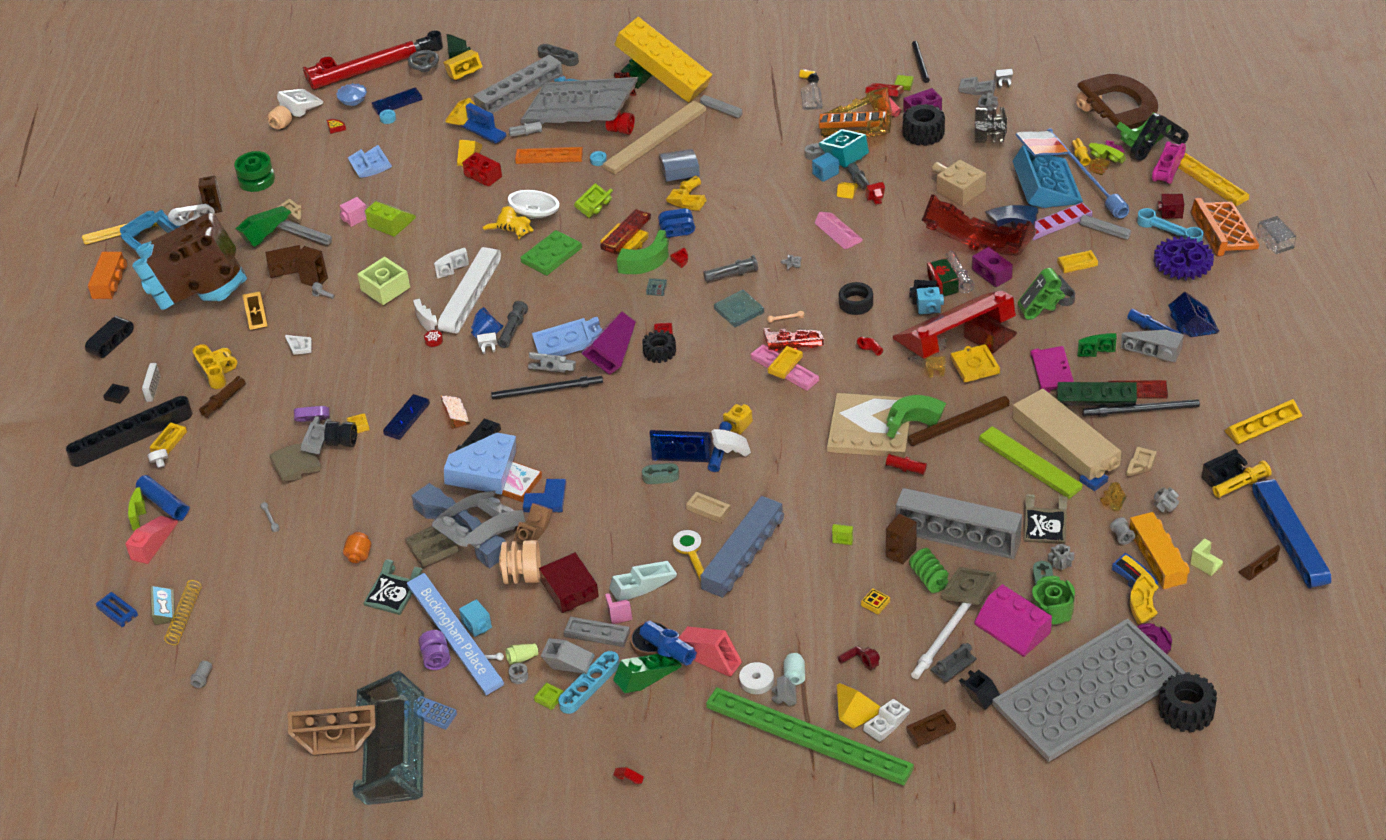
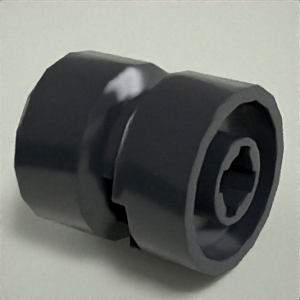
[324,421,357,447]

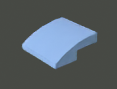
[348,145,392,178]

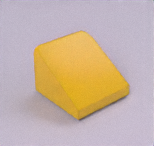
[837,182,858,199]

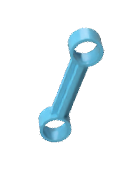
[1137,208,1203,242]

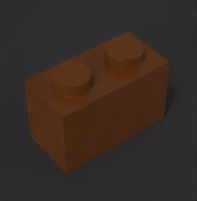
[265,245,301,278]
[295,246,328,286]
[886,514,917,564]

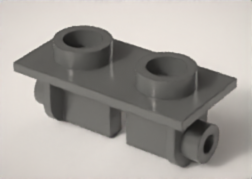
[931,643,977,682]

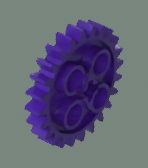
[1154,236,1214,280]

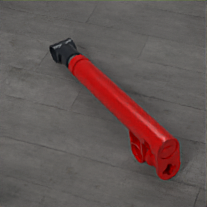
[303,30,443,90]

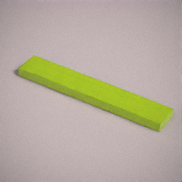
[979,426,1083,499]

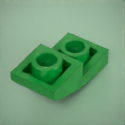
[1077,333,1117,357]

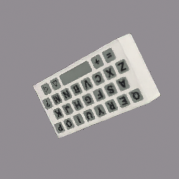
[142,363,161,402]

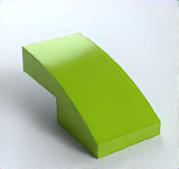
[128,487,147,531]

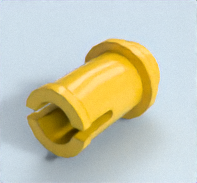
[679,176,701,193]

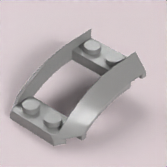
[432,491,525,548]

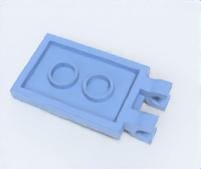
[532,317,602,356]

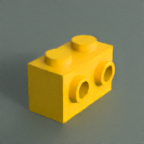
[443,50,483,80]

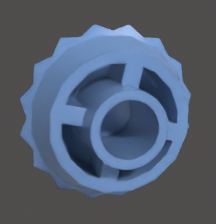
[336,83,367,106]

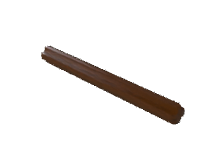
[908,396,1010,446]

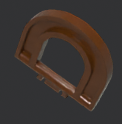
[1077,74,1158,132]

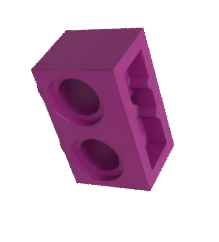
[903,88,942,112]

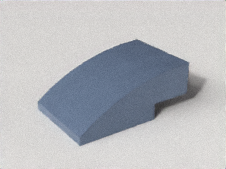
[659,149,700,182]

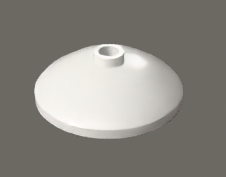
[508,190,559,219]

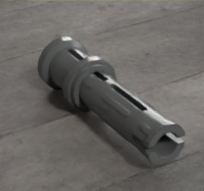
[703,255,758,282]
[498,301,528,348]

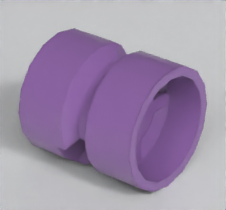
[418,630,451,670]

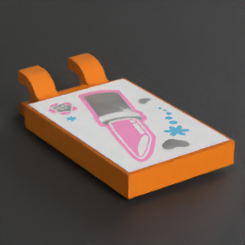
[500,462,542,502]

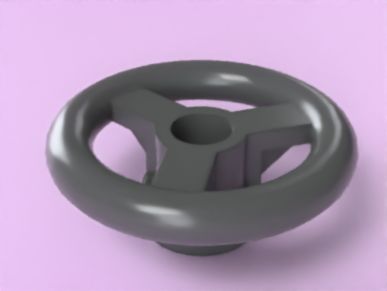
[408,50,439,72]

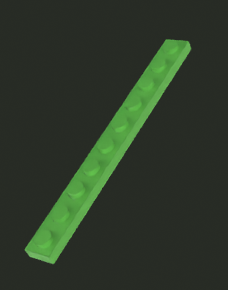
[706,687,914,786]

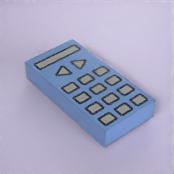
[409,696,457,730]

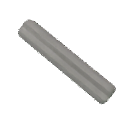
[700,95,743,118]
[1080,215,1131,239]

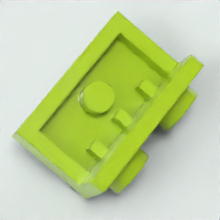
[574,183,613,218]

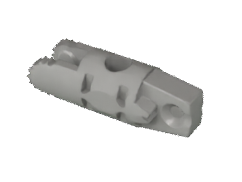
[528,352,576,373]

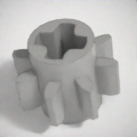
[978,92,999,114]
[1154,487,1179,512]
[1048,544,1074,570]

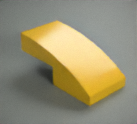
[666,189,707,211]

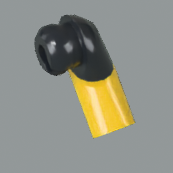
[799,69,819,84]

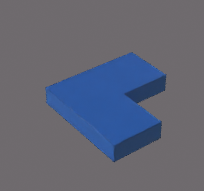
[523,479,566,512]

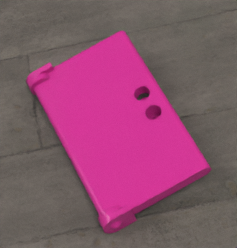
[1030,346,1074,392]

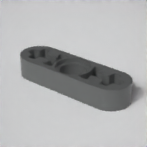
[538,44,579,66]

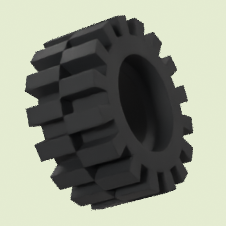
[642,330,676,363]

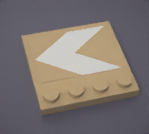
[827,393,910,458]

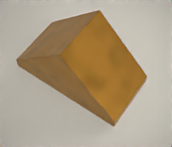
[243,292,268,330]

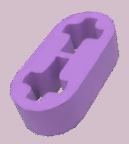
[294,406,330,422]

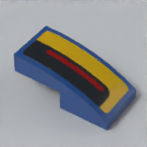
[1112,553,1158,588]

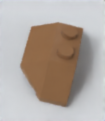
[288,705,376,755]

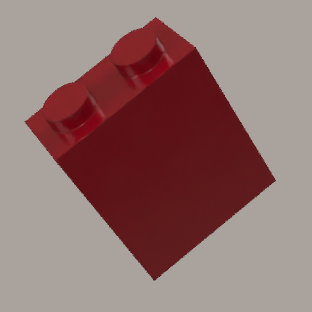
[539,552,599,613]

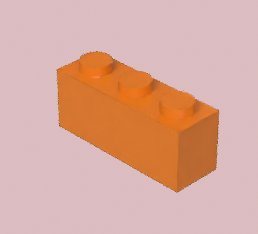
[88,252,127,299]

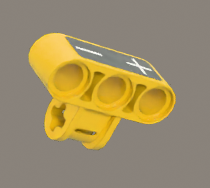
[192,344,237,389]

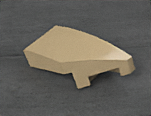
[278,199,301,223]
[1127,447,1157,476]

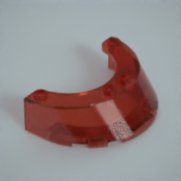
[922,194,1037,256]

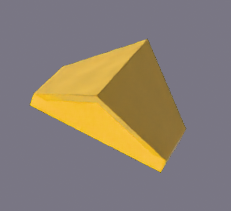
[837,683,881,729]

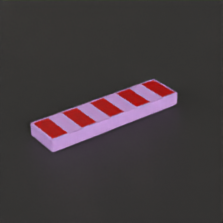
[1024,203,1092,240]

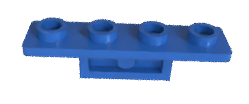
[460,103,507,144]

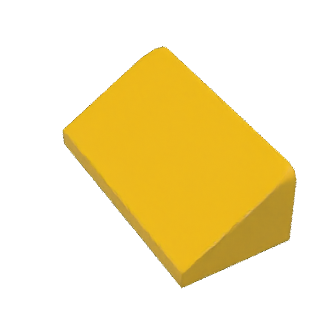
[445,98,475,125]

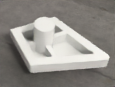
[285,335,312,355]

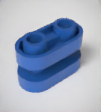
[658,208,695,238]

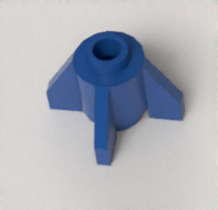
[471,307,504,338]

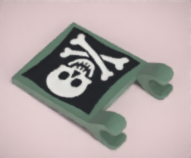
[363,559,423,615]

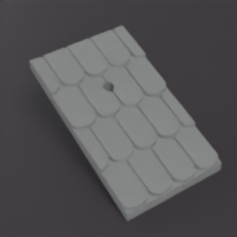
[521,77,638,124]

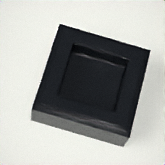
[103,384,130,404]

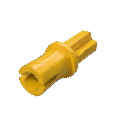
[1072,138,1091,166]

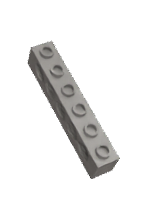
[473,55,563,113]

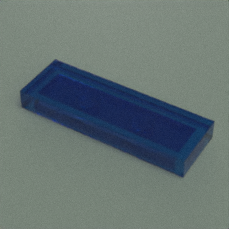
[372,87,423,115]
[383,394,430,440]

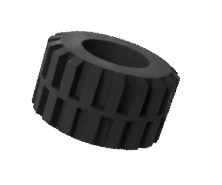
[903,104,945,146]
[1158,672,1217,732]

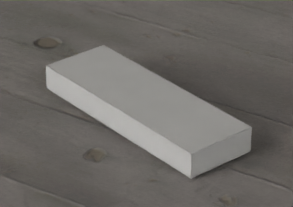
[564,617,630,647]

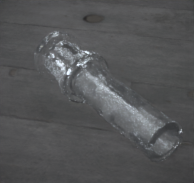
[945,251,974,293]

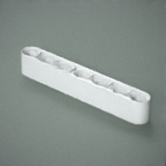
[438,247,501,334]

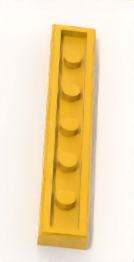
[1178,153,1250,206]

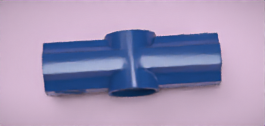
[639,620,697,666]

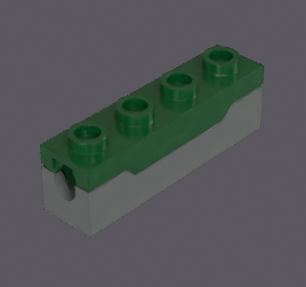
[1056,382,1137,406]

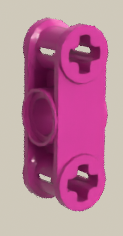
[1152,141,1186,184]

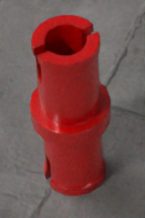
[885,454,927,475]

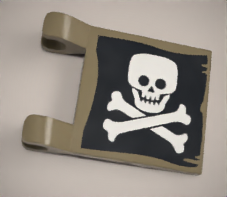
[1024,494,1067,544]

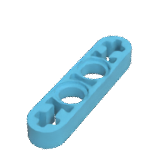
[558,651,620,714]

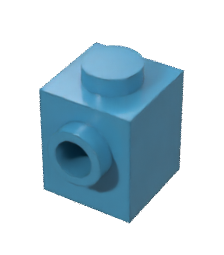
[812,152,839,182]

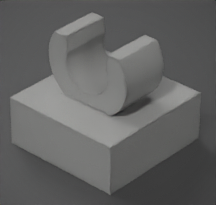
[994,69,1013,88]
[772,675,797,707]

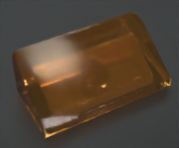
[441,395,470,429]

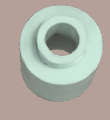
[783,653,805,685]

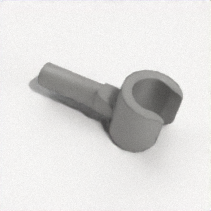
[312,282,335,299]

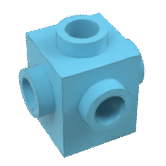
[916,287,944,314]

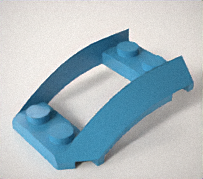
[120,210,180,251]

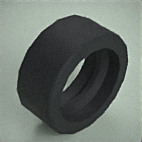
[839,282,873,315]

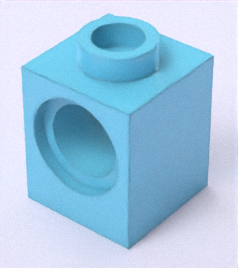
[459,599,492,637]

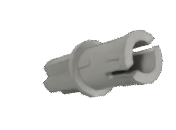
[509,121,542,136]

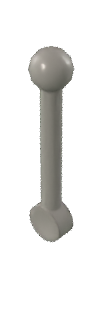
[260,502,280,532]

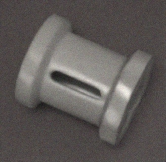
[1110,518,1135,545]

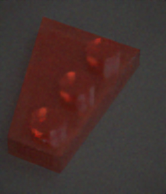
[763,328,824,351]

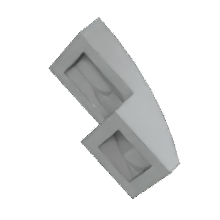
[959,77,996,95]

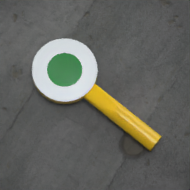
[673,530,704,581]

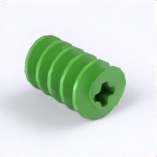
[909,548,949,593]

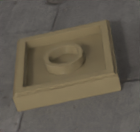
[941,567,997,605]

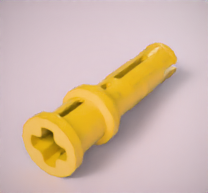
[1212,460,1272,498]

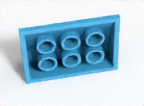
[1012,145,1083,208]

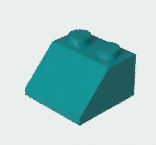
[819,129,869,167]

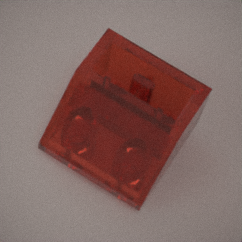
[964,314,1017,353]

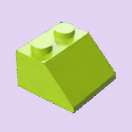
[365,201,416,237]

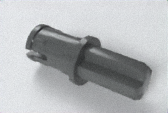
[847,163,869,189]

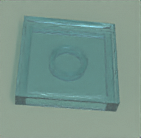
[714,290,765,328]

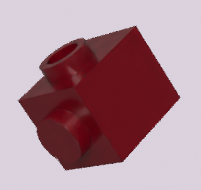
[1157,194,1185,219]

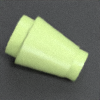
[506,643,538,665]

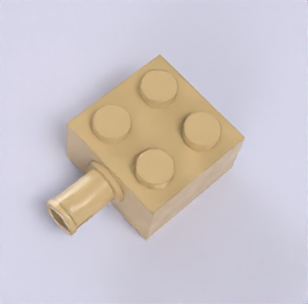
[932,160,986,206]

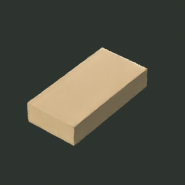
[686,492,731,523]

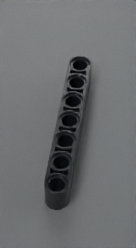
[66,396,193,467]

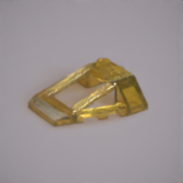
[821,87,892,138]

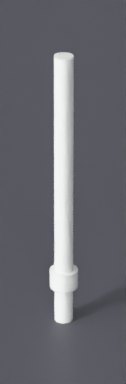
[911,602,971,679]

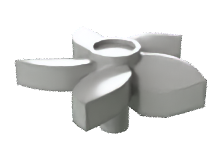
[781,255,802,269]

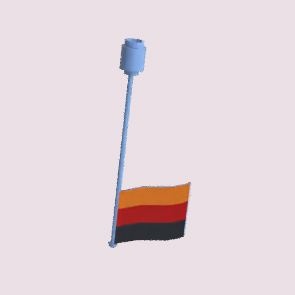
[1016,128,1129,218]

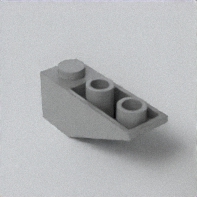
[1121,330,1184,362]

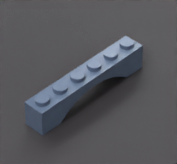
[411,483,506,569]

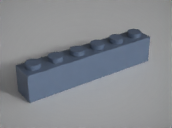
[700,496,784,598]

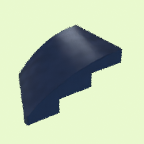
[985,205,1039,233]

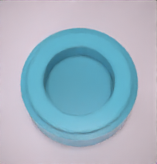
[379,109,396,124]
[590,151,607,166]

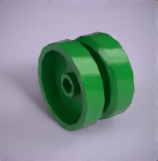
[234,151,275,192]

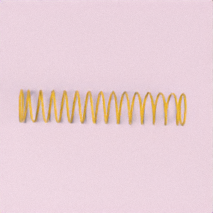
[164,580,202,645]

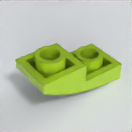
[1089,143,1126,164]

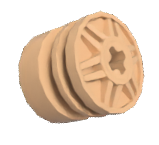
[499,540,541,584]

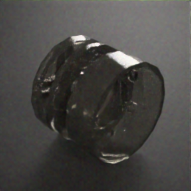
[975,107,1007,143]

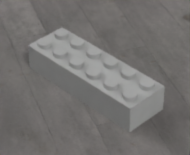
[896,488,1022,559]

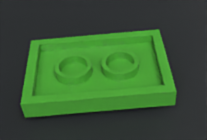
[520,230,582,276]

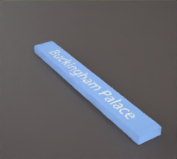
[407,573,504,695]

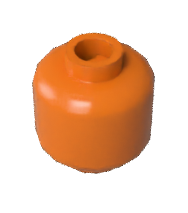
[343,532,372,563]

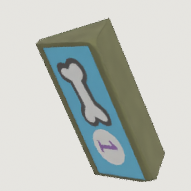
[150,586,176,625]

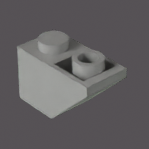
[541,638,595,674]

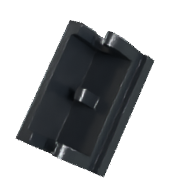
[1202,449,1248,487]

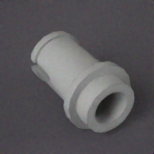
[190,661,213,688]

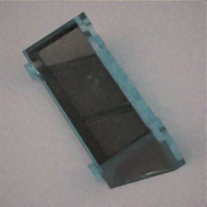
[352,671,424,805]

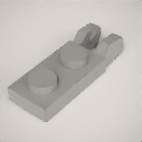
[301,416,331,454]

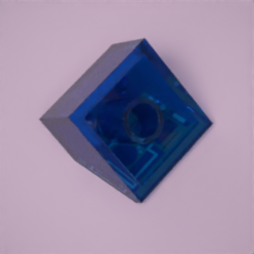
[1168,291,1219,337]

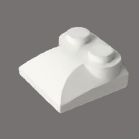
[277,89,323,117]

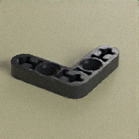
[1130,113,1189,160]

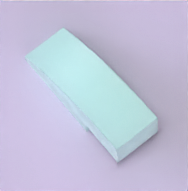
[609,561,677,601]

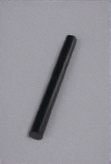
[912,41,930,83]

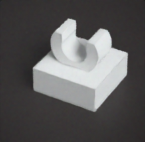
[477,333,497,354]

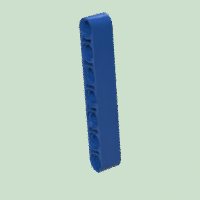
[1252,479,1332,589]

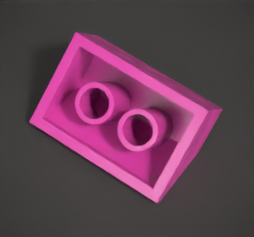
[974,584,1052,657]

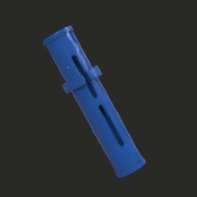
[1127,309,1181,334]
[708,422,732,472]

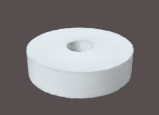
[739,662,774,695]

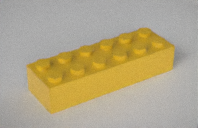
[614,17,713,103]

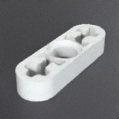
[168,204,215,226]

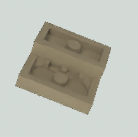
[269,443,321,481]
[405,526,459,567]

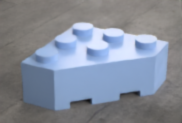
[444,433,516,495]

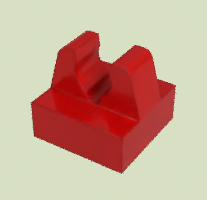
[865,182,885,205]

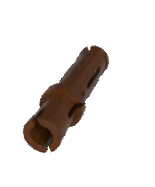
[199,376,246,418]

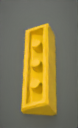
[1224,399,1303,445]

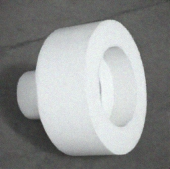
[147,449,168,468]

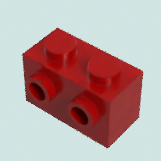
[462,152,502,187]

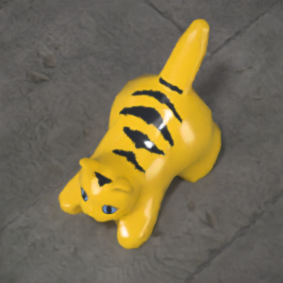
[483,206,534,240]

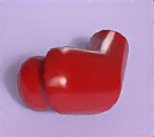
[857,337,883,356]

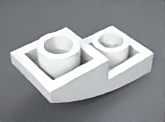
[434,248,469,279]
[413,299,438,331]
[711,429,751,457]
[863,699,910,742]

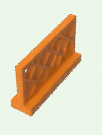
[1190,198,1259,256]

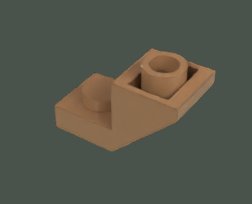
[513,503,553,544]

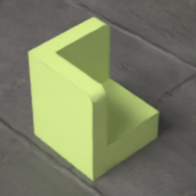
[1191,538,1223,576]

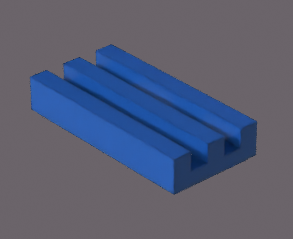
[96,592,138,627]

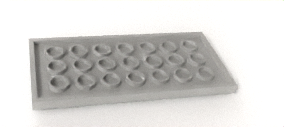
[992,618,1185,762]

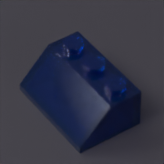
[649,430,713,463]

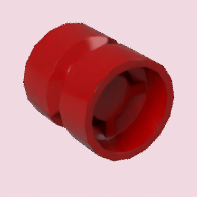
[605,111,635,135]

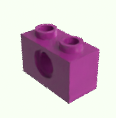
[972,247,1013,287]

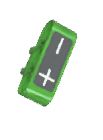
[1018,268,1065,320]

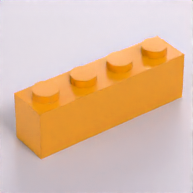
[1129,512,1190,590]

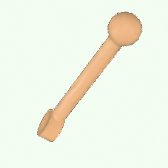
[767,311,804,323]

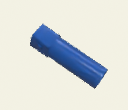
[136,475,190,521]

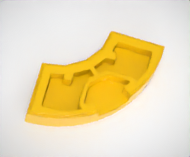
[1130,572,1159,625]

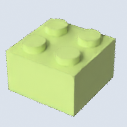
[357,257,410,305]

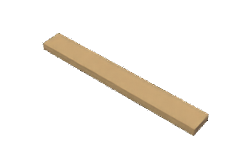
[603,101,706,174]

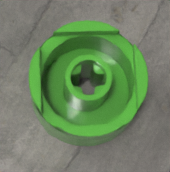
[1031,576,1075,624]

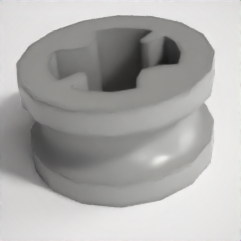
[509,663,528,684]

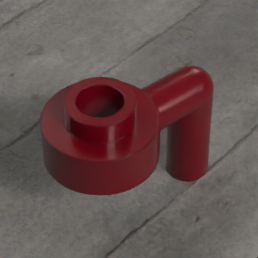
[837,646,880,670]

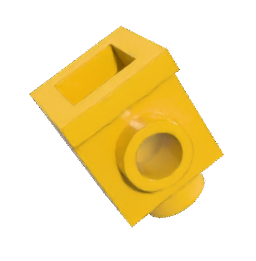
[723,404,753,435]

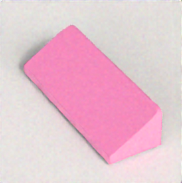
[815,212,862,249]

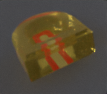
[1089,158,1110,175]

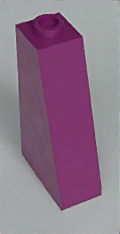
[581,312,636,375]

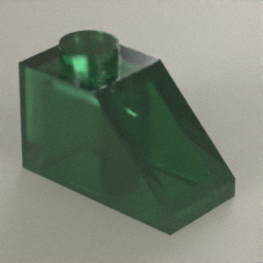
[446,34,471,59]

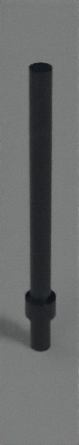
[491,376,603,399]
[1082,399,1200,417]

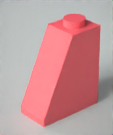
[679,626,742,677]

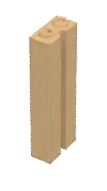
[1013,389,1121,480]

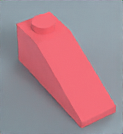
[125,516,178,564]

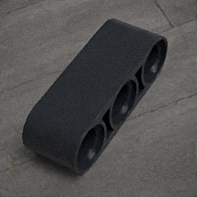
[85,316,134,358]

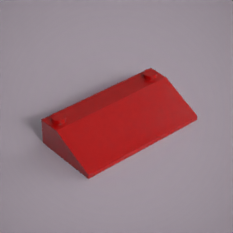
[893,290,1016,359]

